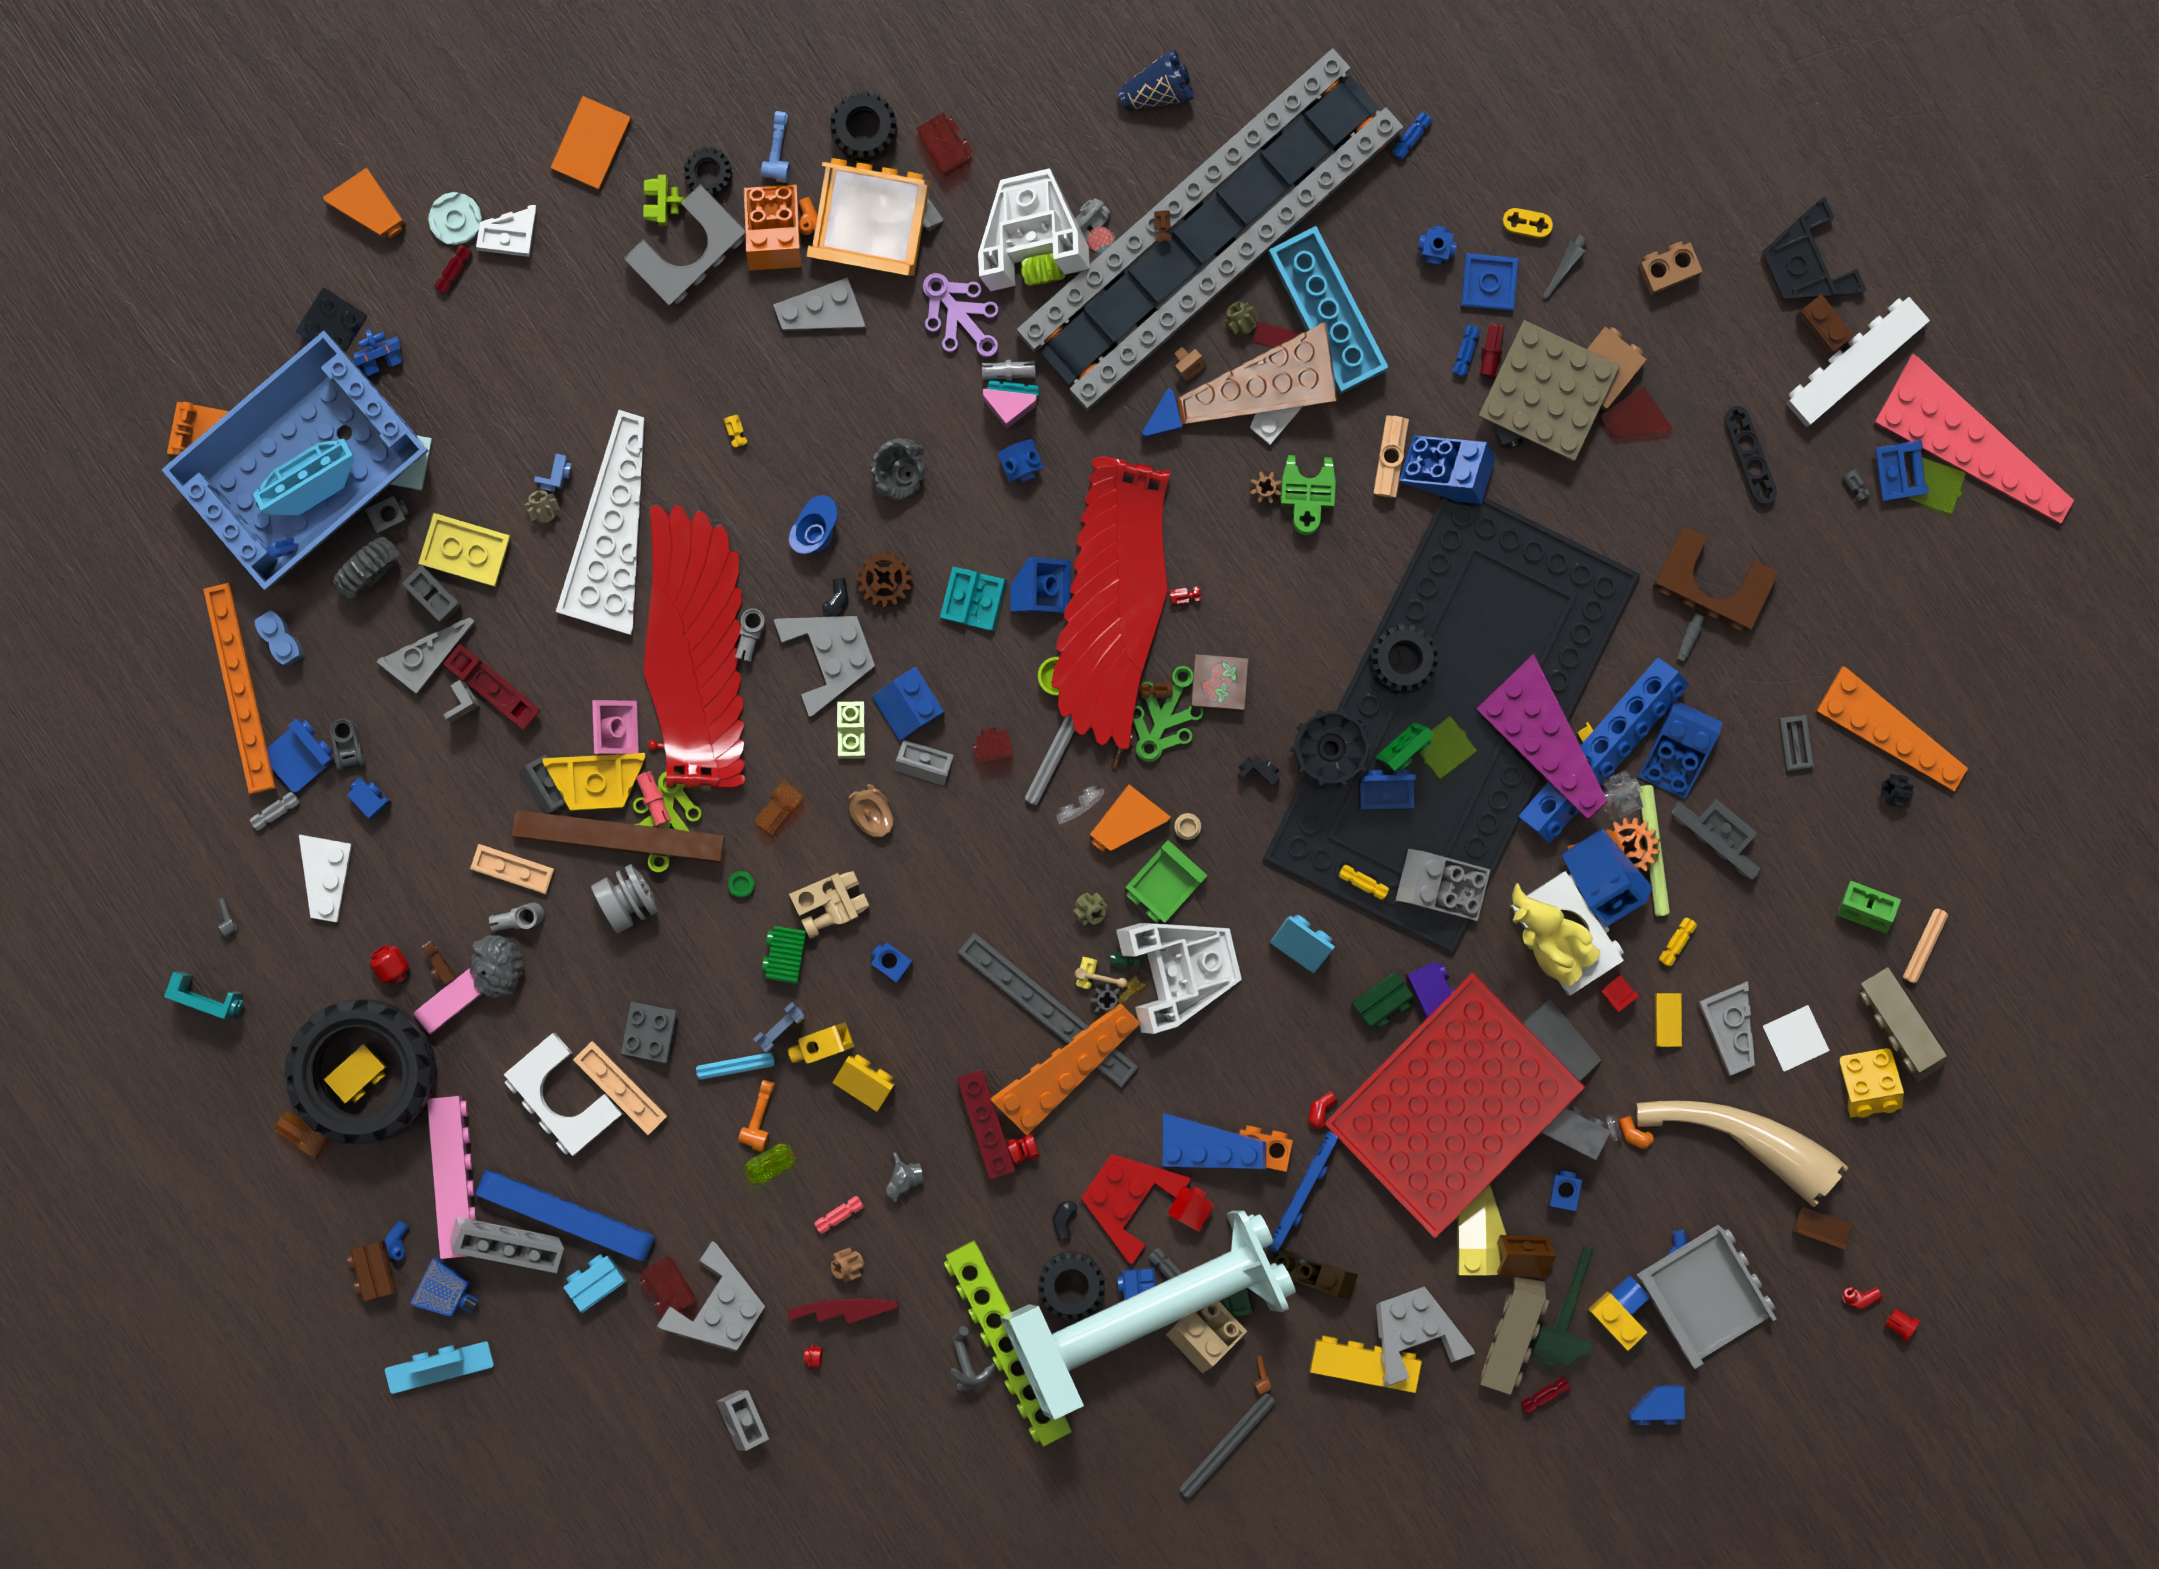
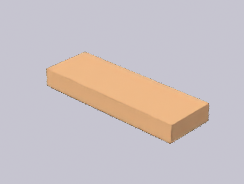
[470,844,555,894]

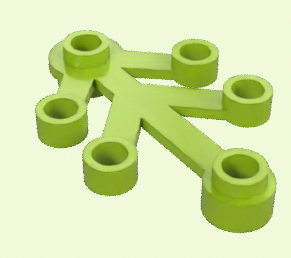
[633,770,702,872]

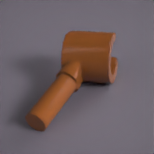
[1254,1355,1271,1395]

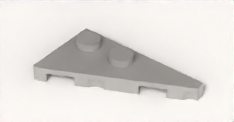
[377,617,475,694]

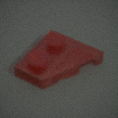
[1599,386,1672,438]

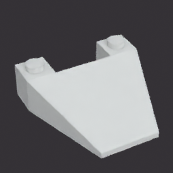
[978,169,1090,291]
[1116,923,1242,1034]

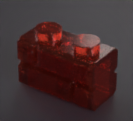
[916,112,973,177]
[640,1254,697,1315]

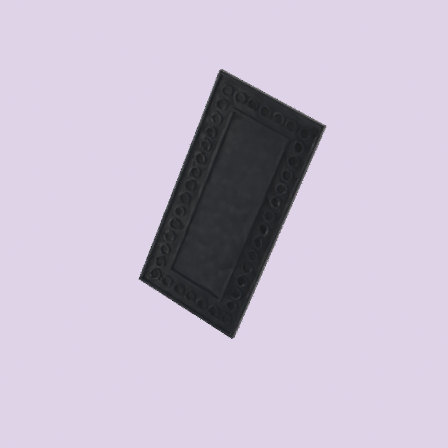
[1263,497,1640,953]

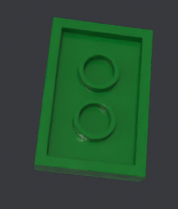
[1374,722,1434,771]

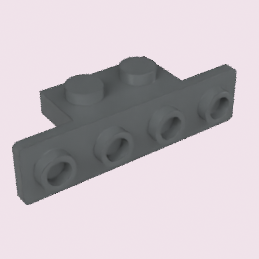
[1672,799,1760,880]

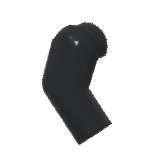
[822,578,849,615]
[1052,1200,1077,1240]

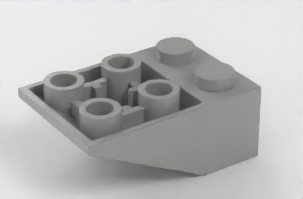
[1396,849,1490,921]

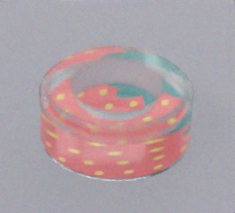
[1087,227,1115,254]
[1606,1114,1623,1142]

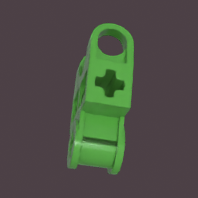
[1280,455,1336,535]

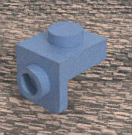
[534,454,572,492]

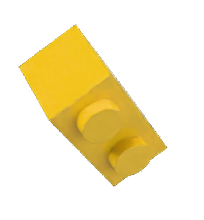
[324,1043,388,1103]
[1588,1291,1647,1351]

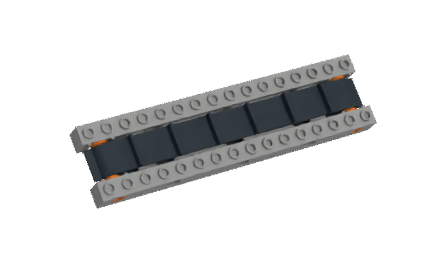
[1017,48,1404,412]

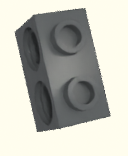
[402,565,462,624]

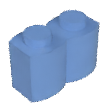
[255,610,304,667]

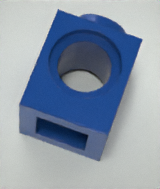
[870,942,913,982]
[1547,1170,1582,1211]

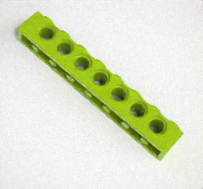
[944,1240,1072,1447]

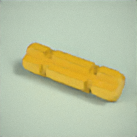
[1339,865,1389,900]
[1659,918,1697,966]

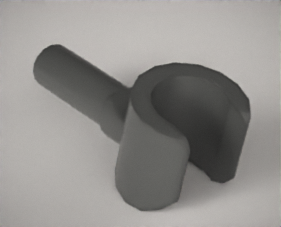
[218,898,238,937]

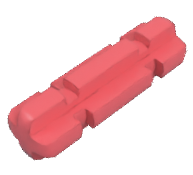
[814,1196,864,1234]

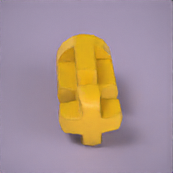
[724,415,747,447]

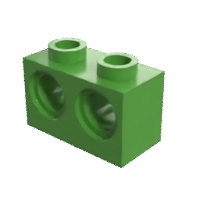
[1836,881,1901,934]

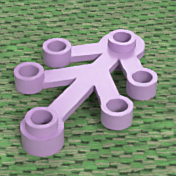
[923,273,998,357]

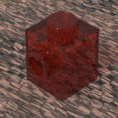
[972,728,1013,764]

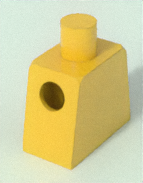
[788,1022,855,1064]

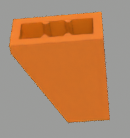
[323,168,405,238]
[1090,785,1171,852]

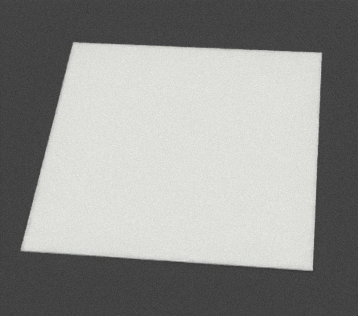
[1763,1005,1829,1072]

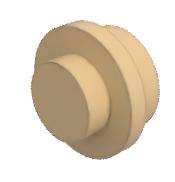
[1174,813,1201,840]

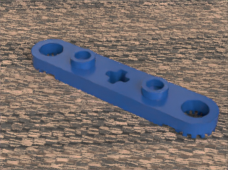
[1267,1131,1338,1253]

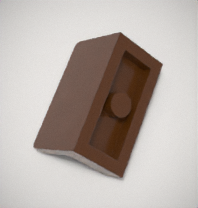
[1792,1206,1853,1250]
[1497,1235,1556,1278]

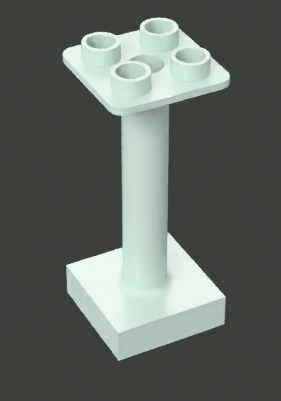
[1000,1211,1296,1420]

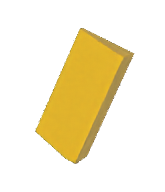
[1654,993,1682,1047]

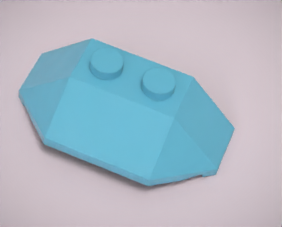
[253,439,355,516]

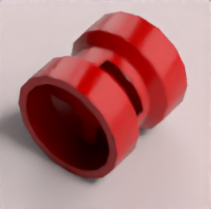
[1006,1132,1040,1166]

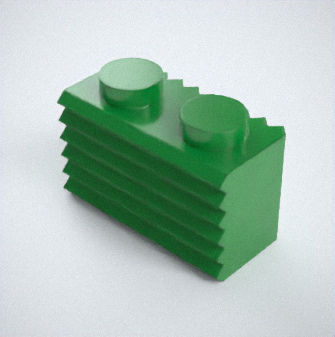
[762,926,807,984]

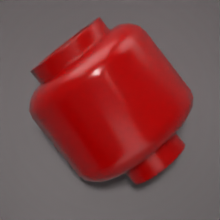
[369,944,409,985]

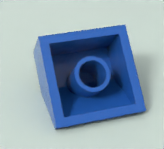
[872,667,944,741]

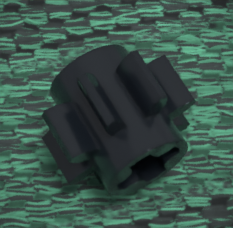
[1881,774,1914,807]

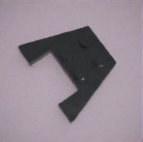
[1761,197,1867,300]

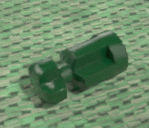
[1110,951,1141,968]

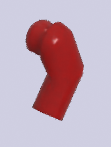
[1308,1091,1338,1130]
[1842,1287,1883,1310]

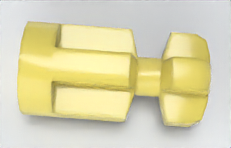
[1076,957,1098,989]

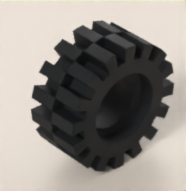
[684,147,733,197]

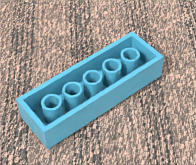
[1268,226,1388,395]

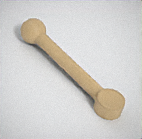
[1075,968,1127,988]

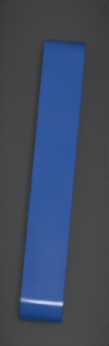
[475,1169,655,1262]

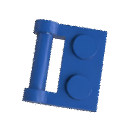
[1875,440,1929,501]

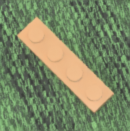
[573,1041,667,1135]

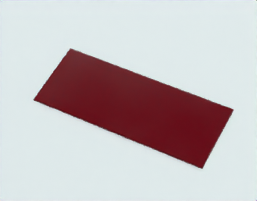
[1251,321,1302,347]

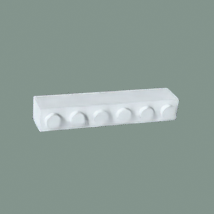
[1786,297,1930,427]

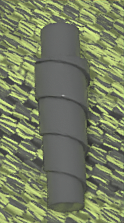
[1677,613,1705,662]

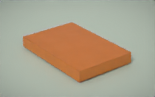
[550,96,632,190]

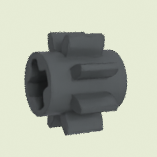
[1091,984,1124,1014]

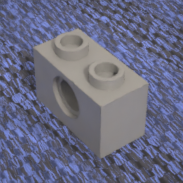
[716,1390,769,1451]

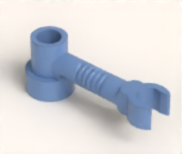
[761,111,791,183]

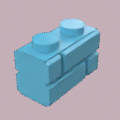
[564,1254,627,1313]

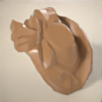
[849,784,893,837]

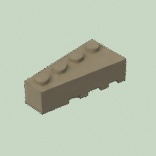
[1859,967,1947,1082]
[1480,1277,1549,1395]

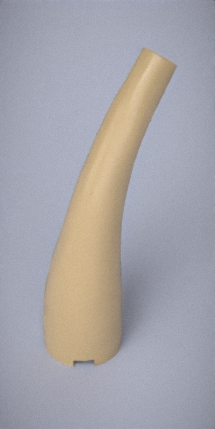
[1636,1101,1848,1207]

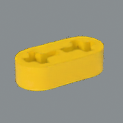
[1502,208,1553,239]

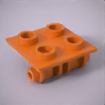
[167,402,229,455]

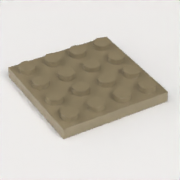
[1478,320,1620,462]

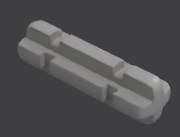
[250,792,299,830]

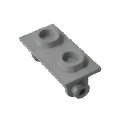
[1075,198,1111,242]

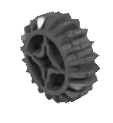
[333,537,400,599]

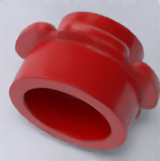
[804,1344,823,1370]

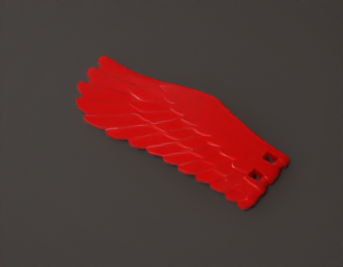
[1051,456,1171,750]
[644,505,746,789]

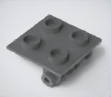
[621,1002,678,1063]

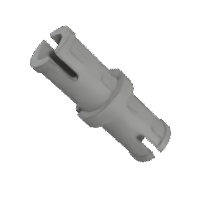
[982,360,1035,381]

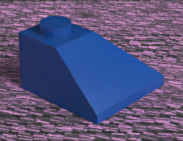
[1010,557,1071,613]

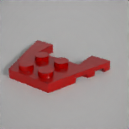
[1081,1154,1191,1264]

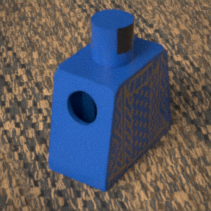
[410,1257,479,1317]

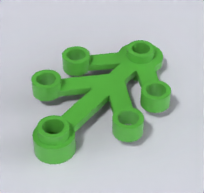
[1133,666,1204,762]

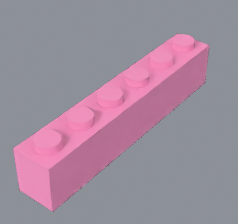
[427,1096,477,1259]

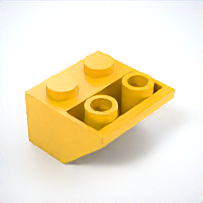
[832,1054,895,1111]

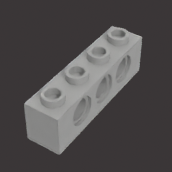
[450,1217,564,1273]

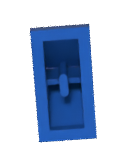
[1141,388,1182,439]

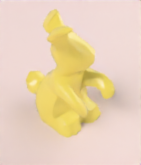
[1512,883,1601,986]

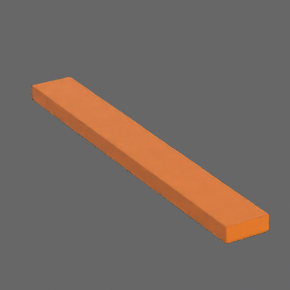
[203,583,276,795]

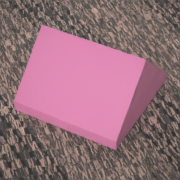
[983,389,1037,429]
[592,700,639,755]

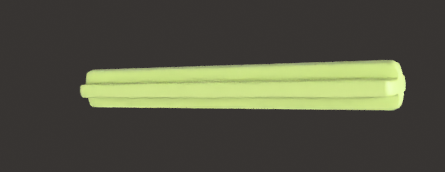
[1638,785,1670,916]

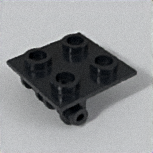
[295,287,367,352]

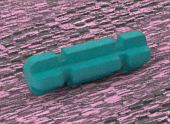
[987,380,1039,399]

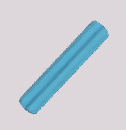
[696,1052,775,1080]

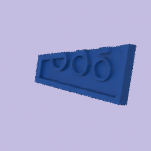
[1162,1113,1266,1169]

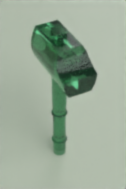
[1531,1246,1593,1367]

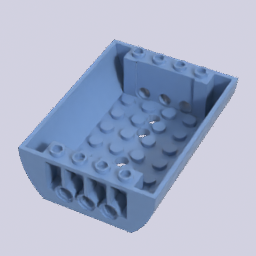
[162,331,428,591]

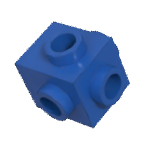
[1417,226,1457,266]
[997,439,1044,483]

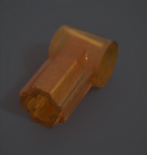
[754,779,805,835]
[274,1110,329,1159]

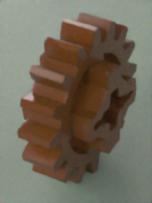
[855,550,913,608]

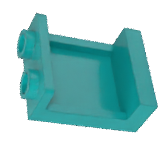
[164,972,244,1019]

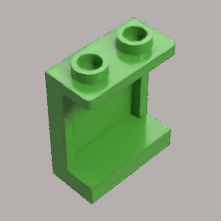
[1125,840,1208,923]

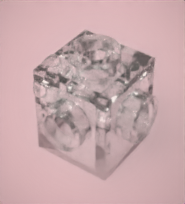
[1603,770,1643,818]

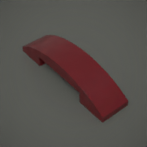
[443,644,541,730]

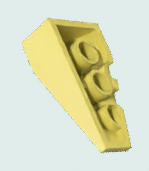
[1457,1185,1506,1275]

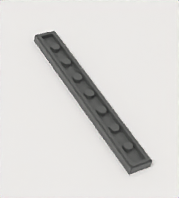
[957,932,1138,1087]

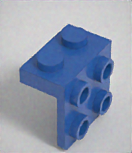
[268,718,335,792]
[1360,770,1416,810]

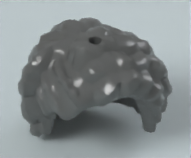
[870,438,925,501]
[470,935,525,998]

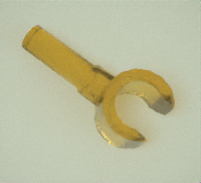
[1119,973,1148,1003]

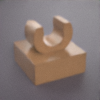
[1174,347,1207,382]

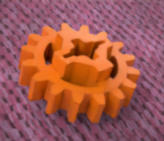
[1606,818,1660,871]

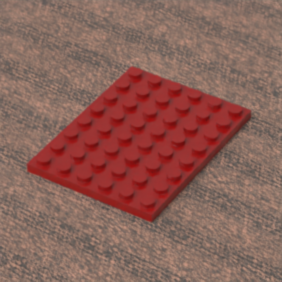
[1324,973,1586,1238]

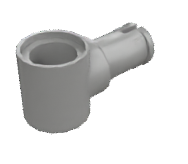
[735,609,766,662]
[489,903,544,933]

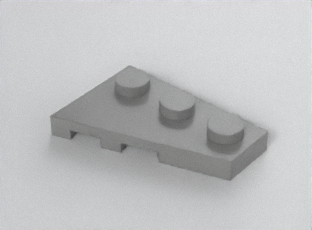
[1698,982,1755,1076]

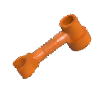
[738,1080,775,1153]

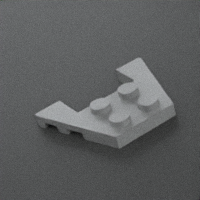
[774,616,875,717]
[656,1241,765,1352]
[1376,1286,1475,1387]

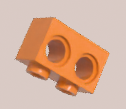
[1239,1125,1293,1172]

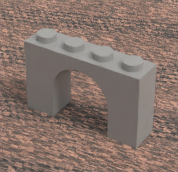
[624,184,745,305]

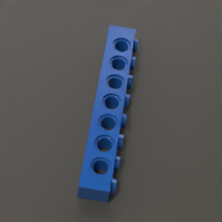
[1518,658,1689,844]

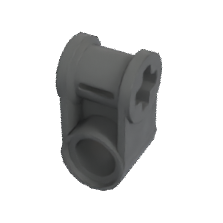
[330,719,366,771]

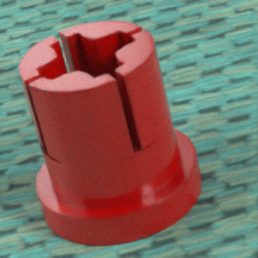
[1885,1308,1920,1343]

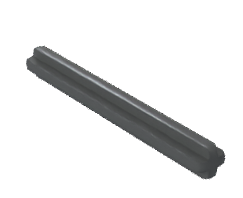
[1179,1393,1276,1499]

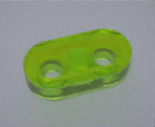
[744,1144,796,1183]

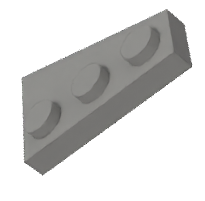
[773,277,866,331]

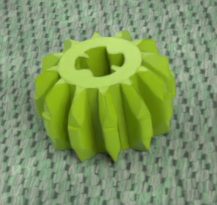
[1021,253,1065,286]

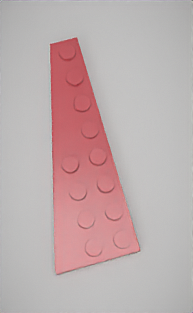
[1874,354,2074,524]

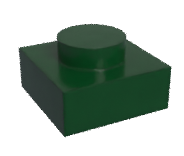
[1223,1288,1255,1317]

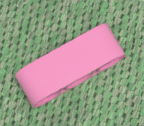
[412,969,482,1035]

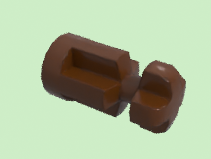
[1154,210,1172,243]
[1140,682,1173,699]

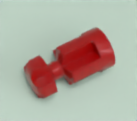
[1170,586,1201,606]

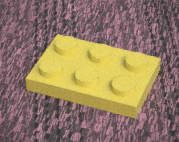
[418,513,511,587]

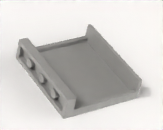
[1636,1225,1776,1369]

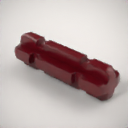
[434,245,472,294]
[1521,1377,1571,1414]

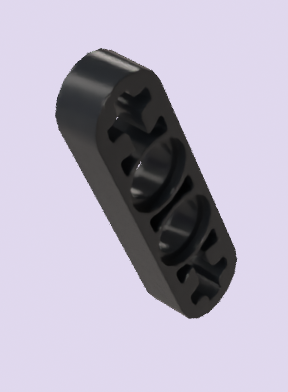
[1724,406,1777,505]

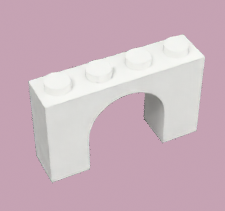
[1510,871,1624,995]
[504,1033,624,1156]

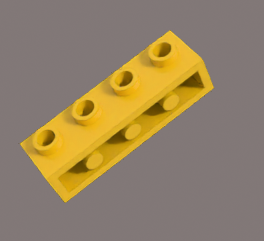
[1309,1335,1422,1393]

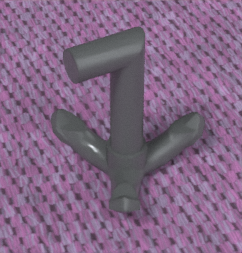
[950,1326,996,1392]

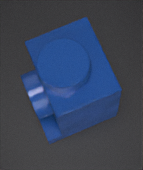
[347,777,391,819]

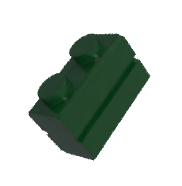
[1351,971,1414,1029]

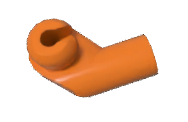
[798,197,818,235]
[1618,1116,1654,1149]

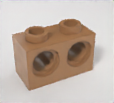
[1639,241,1703,295]

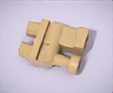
[789,871,870,939]

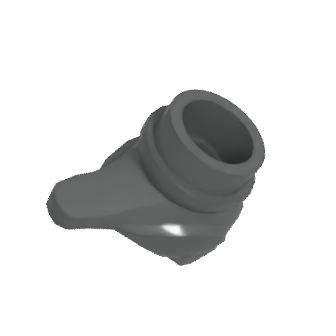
[885,1152,924,1202]

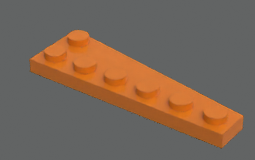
[1816,666,1968,791]
[991,1003,1140,1135]

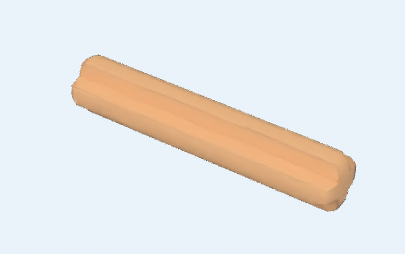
[1903,909,1948,983]

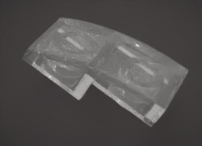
[1056,785,1105,826]

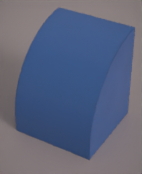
[1610,1276,1651,1315]

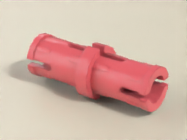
[636,771,671,826]

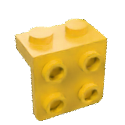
[1840,1048,1904,1118]

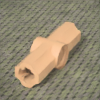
[1373,415,1409,498]

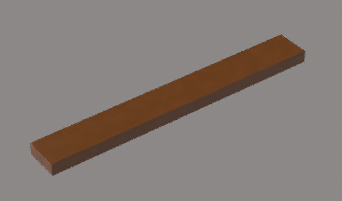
[511,810,725,863]

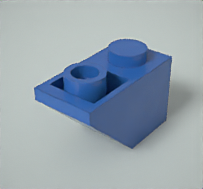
[1628,1385,1685,1425]

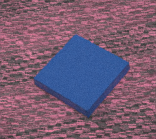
[1461,253,1519,312]

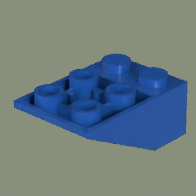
[1399,435,1496,504]
[1638,700,1722,799]
[1562,828,1653,928]

